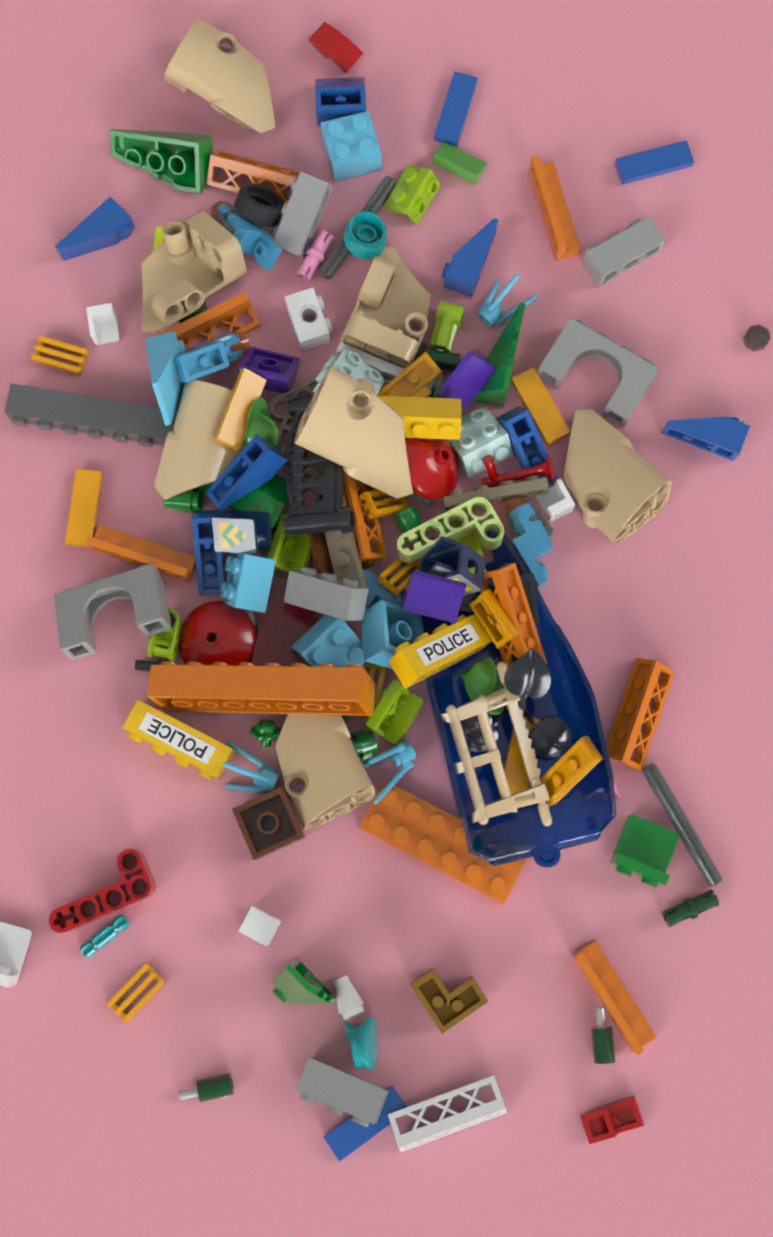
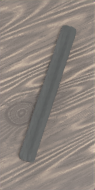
[320,176,396,279]
[642,763,723,887]

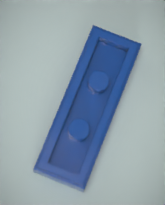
[434,71,478,146]
[615,140,694,185]
[324,1085,407,1162]

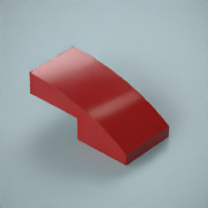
[308,22,363,73]
[580,1095,644,1144]

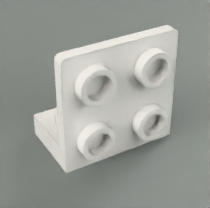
[0,921,32,987]

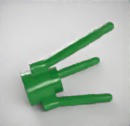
[350,730,379,762]

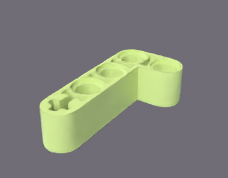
[397,497,504,563]

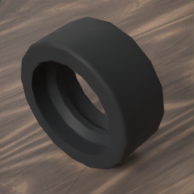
[234,183,284,227]

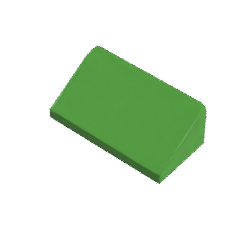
[432,142,488,185]

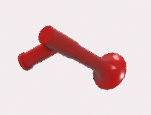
[481,454,556,488]

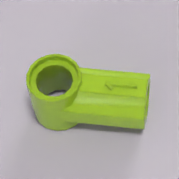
[429,300,465,352]

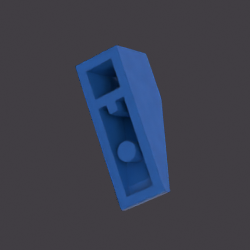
[55,197,135,261]
[441,218,499,297]
[496,406,558,484]
[662,416,750,461]
[205,434,287,511]
[192,510,225,595]

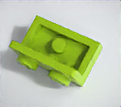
[384,165,440,224]
[266,515,312,575]
[365,679,424,745]

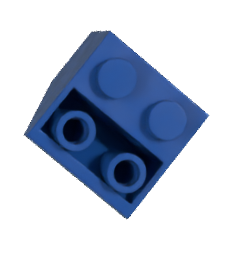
[315,77,366,126]

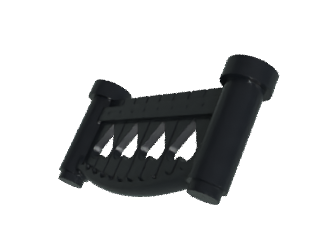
[283,396,356,535]

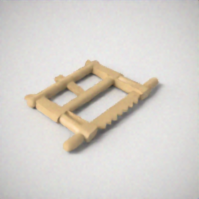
[441,662,552,827]

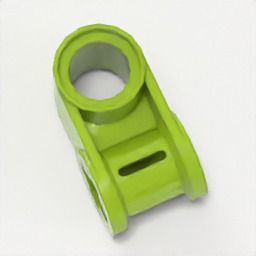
[147,608,183,662]

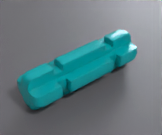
[80,914,130,958]

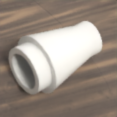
[333,976,365,1021]

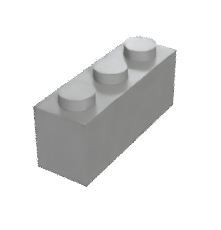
[272,172,333,258]
[582,216,666,287]
[284,567,369,621]
[295,1057,389,1127]

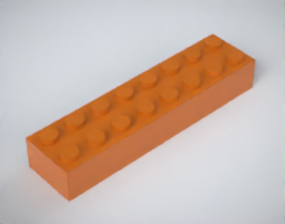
[147,661,376,716]

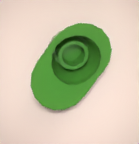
[242,398,280,450]
[460,658,504,715]

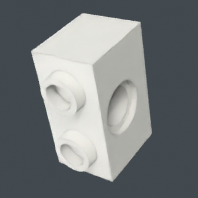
[284,288,333,352]

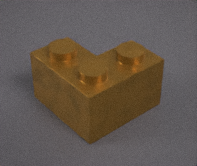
[410,967,489,1034]

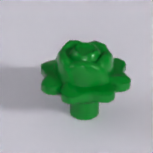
[250,719,282,748]

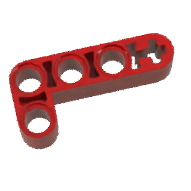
[49,849,156,933]

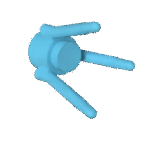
[477,274,538,328]
[362,740,417,804]
[223,741,279,795]

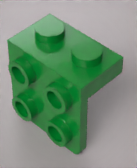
[609,814,679,888]

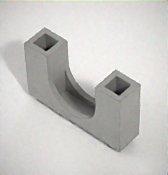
[538,318,659,427]
[54,563,172,661]

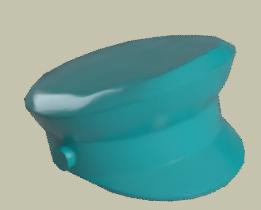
[344,212,387,259]
[344,1017,378,1070]

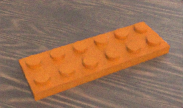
[359,779,528,904]

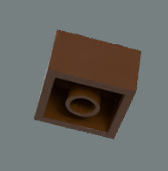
[232,786,306,860]

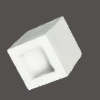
[86,303,120,345]
[535,478,575,523]
[238,906,282,946]

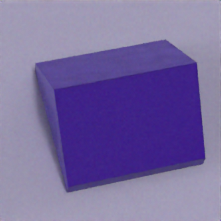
[238,346,300,394]
[437,348,497,410]
[401,570,467,623]

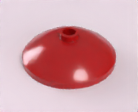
[405,438,459,501]
[179,601,257,666]

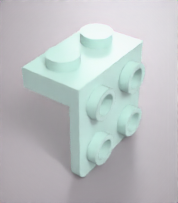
[313,347,385,395]
[448,407,513,478]

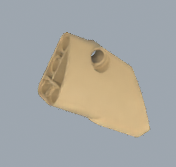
[164,16,276,134]
[141,210,247,333]
[339,246,431,367]
[294,366,413,499]
[154,380,243,500]
[563,409,672,544]
[275,714,375,830]

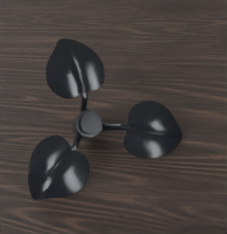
[449,648,572,757]

